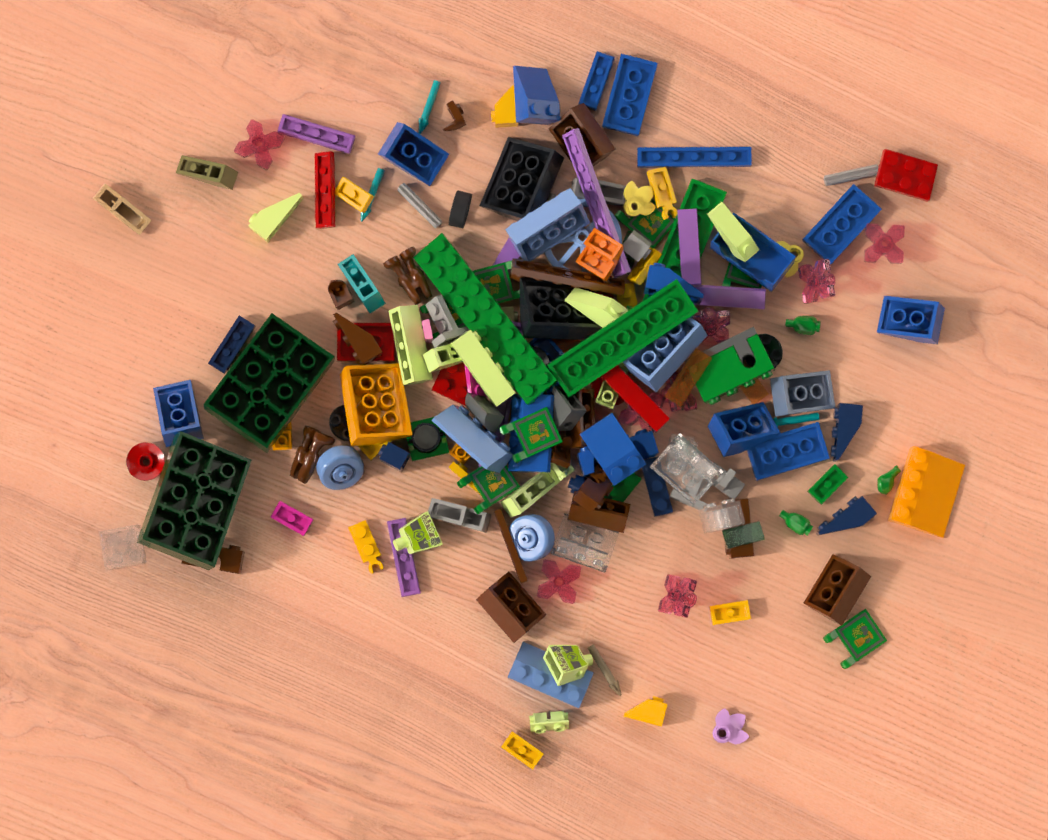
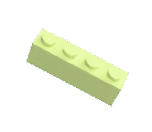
[389,305,433,385]
[450,330,515,407]

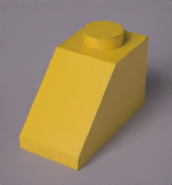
[491,85,518,128]
[623,696,667,727]

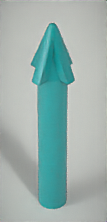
[418,80,441,134]
[360,168,385,222]
[773,412,819,427]

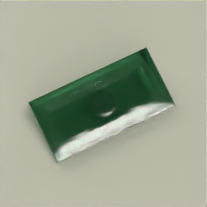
[722,521,765,549]

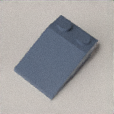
[770,370,835,417]

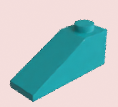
[337,254,386,313]

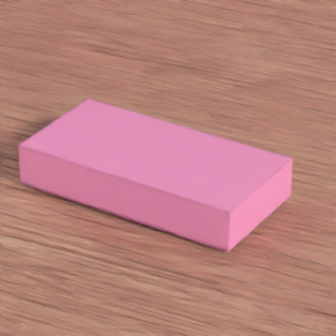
[422,319,433,344]

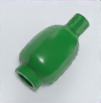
[785,316,821,335]
[779,510,813,536]

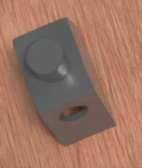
[550,386,587,431]

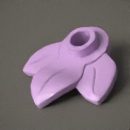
[712,708,749,745]

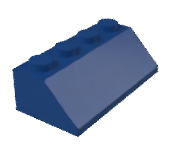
[508,394,554,473]

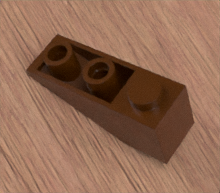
[333,312,383,365]

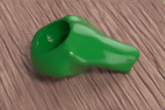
[877,465,901,495]

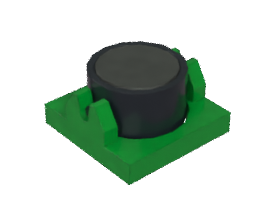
[406,417,449,462]

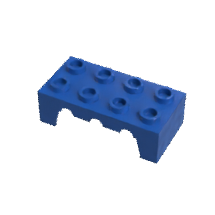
[710,213,796,292]
[577,429,659,477]

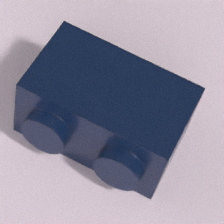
[378,442,410,473]

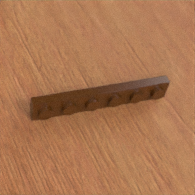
[511,258,625,295]

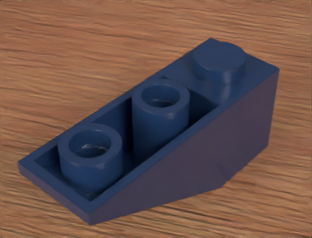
[830,403,863,462]
[816,496,877,536]

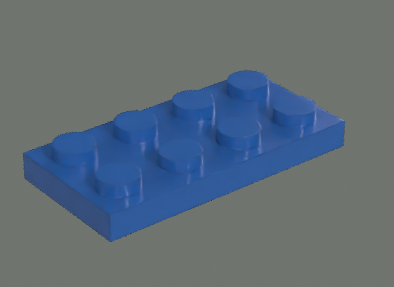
[602,53,658,136]
[802,184,882,265]
[746,422,830,481]

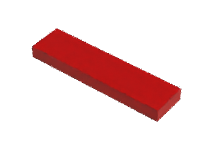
[315,151,336,229]
[602,365,670,433]

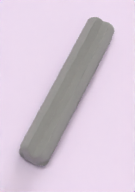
[824,164,879,186]
[397,183,442,228]

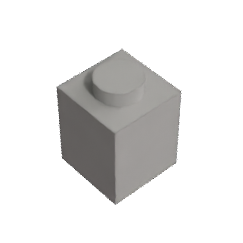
[623,230,652,262]

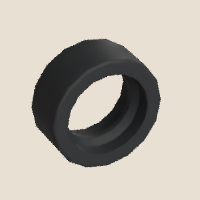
[449,190,472,229]

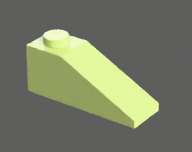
[248,193,304,242]
[707,202,759,262]
[565,288,628,328]
[423,344,463,373]
[500,467,560,518]

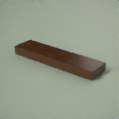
[494,508,528,584]

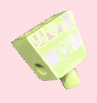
[393,511,443,554]
[543,645,593,686]

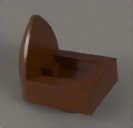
[443,100,466,131]
[328,280,355,310]
[551,436,572,468]

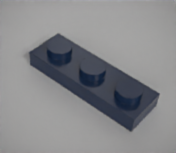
[208,315,256,374]
[641,456,673,517]

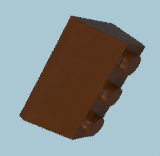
[548,103,616,167]
[803,554,872,626]
[476,571,547,643]

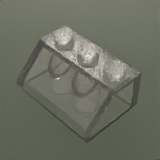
[650,433,723,505]
[551,513,619,573]

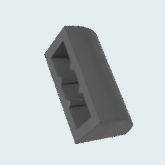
[465,393,504,432]

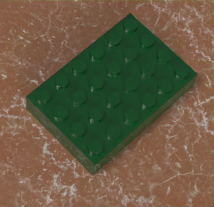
[203,313,335,453]
[136,431,252,570]

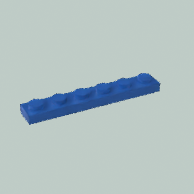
[637,147,752,168]

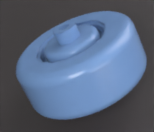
[316,445,364,490]
[509,514,555,561]

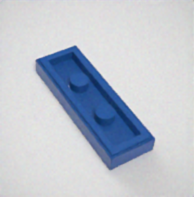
[578,51,615,111]

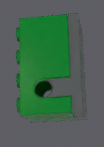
[684,327,775,405]

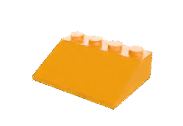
[340,363,412,446]
[888,446,965,538]

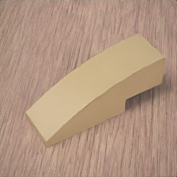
[93,184,152,235]

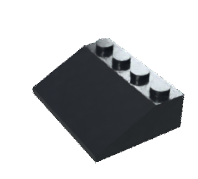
[479,137,564,221]
[520,277,602,340]

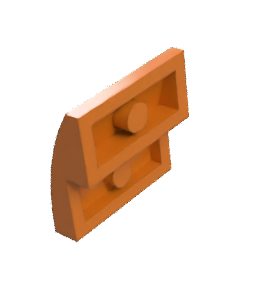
[575,228,624,281]

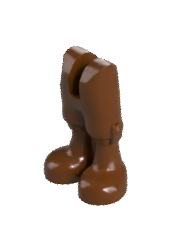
[383,246,432,305]
[290,425,335,484]

